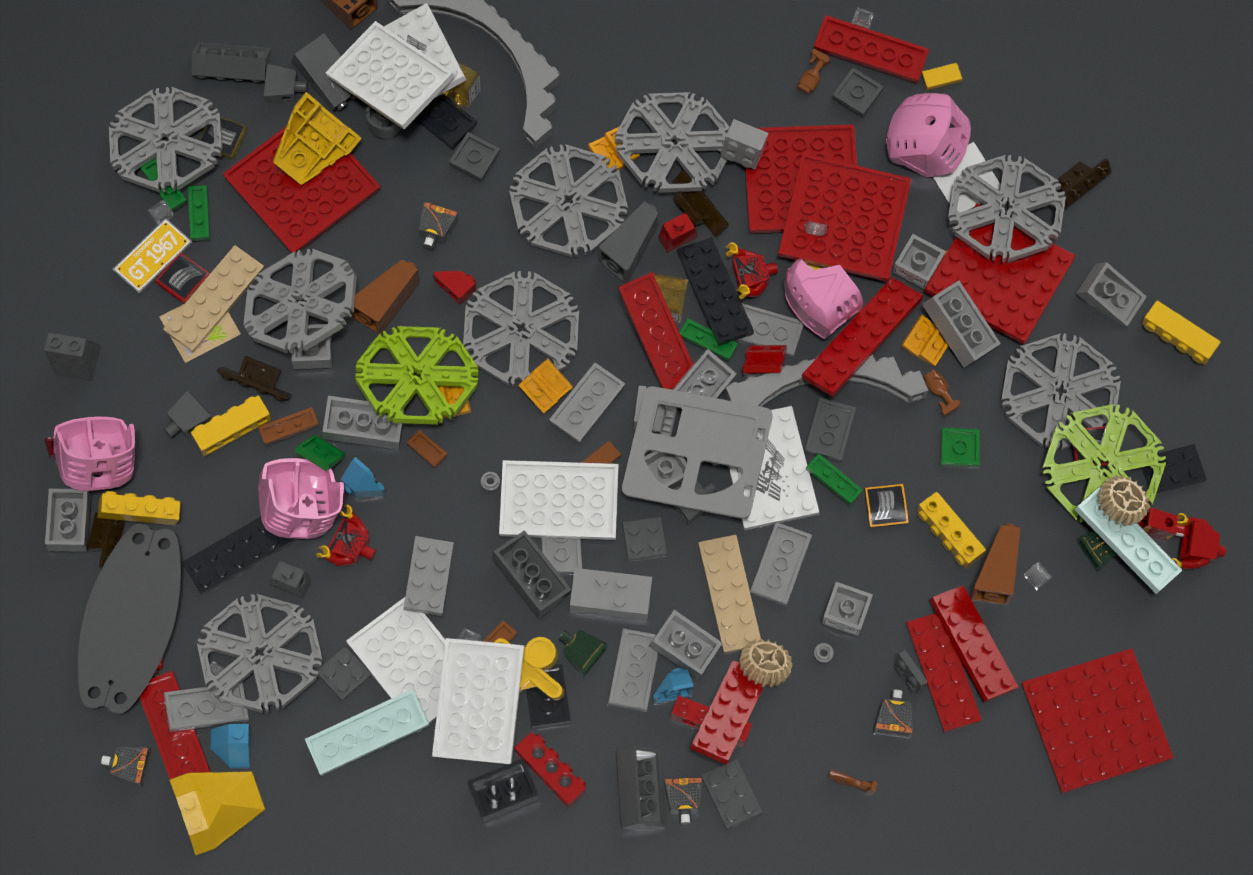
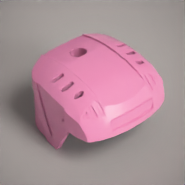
[886,93,971,177]
[784,259,863,339]
[54,417,135,491]
[258,458,344,539]

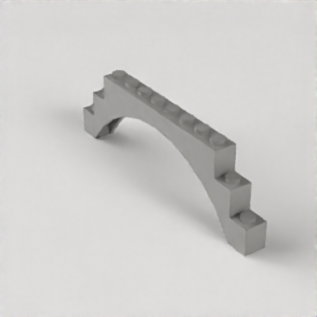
[387,0,560,148]
[712,354,928,466]

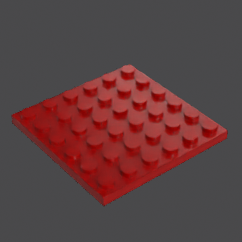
[745,125,857,233]
[223,127,381,254]
[778,153,912,282]
[924,203,1076,345]
[1021,648,1174,794]

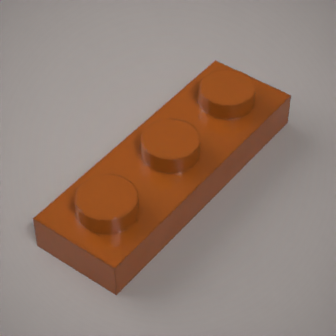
[258,407,319,446]

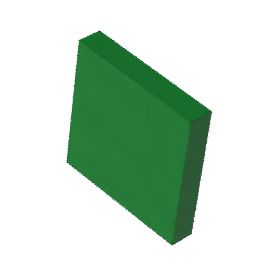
[941,428,980,468]
[295,435,346,471]

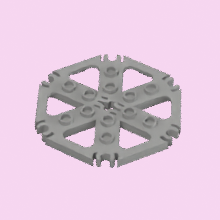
[109,87,223,193]
[615,92,730,193]
[509,144,628,257]
[948,155,1066,262]
[243,249,357,354]
[463,271,579,387]
[1000,333,1121,451]
[197,594,323,713]

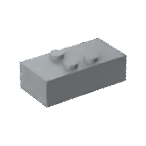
[322,396,404,450]
[570,568,652,621]

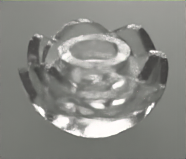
[804,221,828,236]

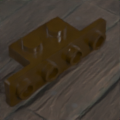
[1052,158,1112,214]
[673,170,729,236]
[217,356,292,401]
[87,494,125,568]

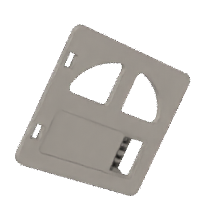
[622,386,773,519]

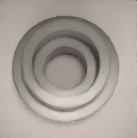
[481,472,500,491]
[814,643,834,663]

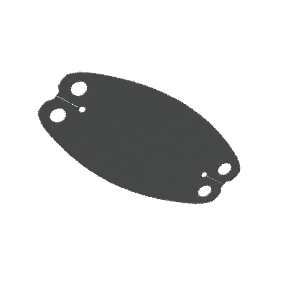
[78,523,181,714]

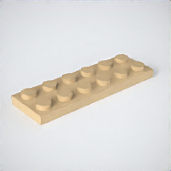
[163,245,265,353]
[698,535,761,654]

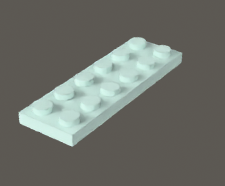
[1075,486,1182,594]
[305,689,430,776]

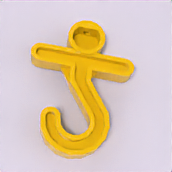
[494,637,564,723]

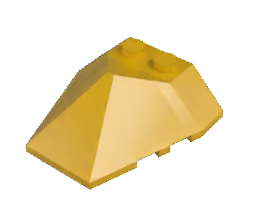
[273,92,361,185]
[170,772,265,856]

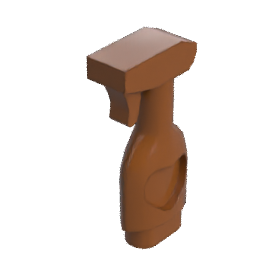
[797,48,830,94]
[924,370,961,418]
[828,769,878,795]

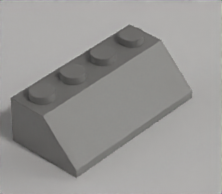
[922,281,1001,368]

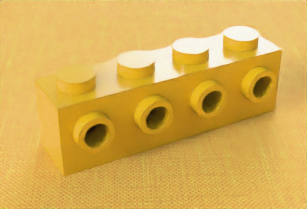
[1142,300,1221,365]
[191,395,271,457]
[98,491,180,526]
[917,491,986,569]

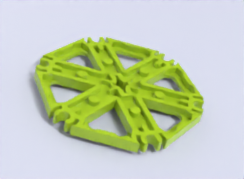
[355,326,479,425]
[1042,404,1166,525]

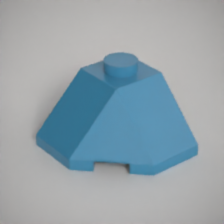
[341,457,386,498]
[653,668,693,704]
[210,724,251,769]

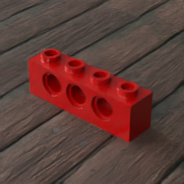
[670,695,752,747]
[514,732,586,809]

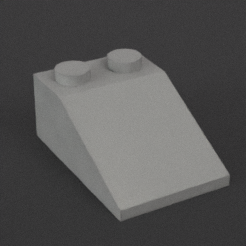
[1076,262,1147,327]

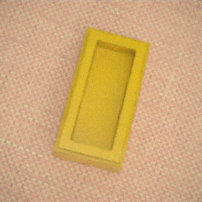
[921,63,962,90]

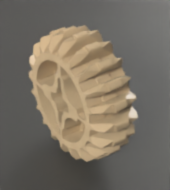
[1097,475,1149,526]
[739,639,792,688]

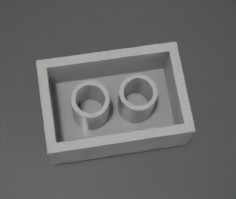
[672,349,736,398]
[45,489,91,552]
[649,610,722,679]

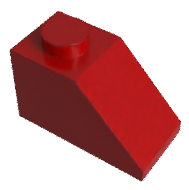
[433,271,476,305]

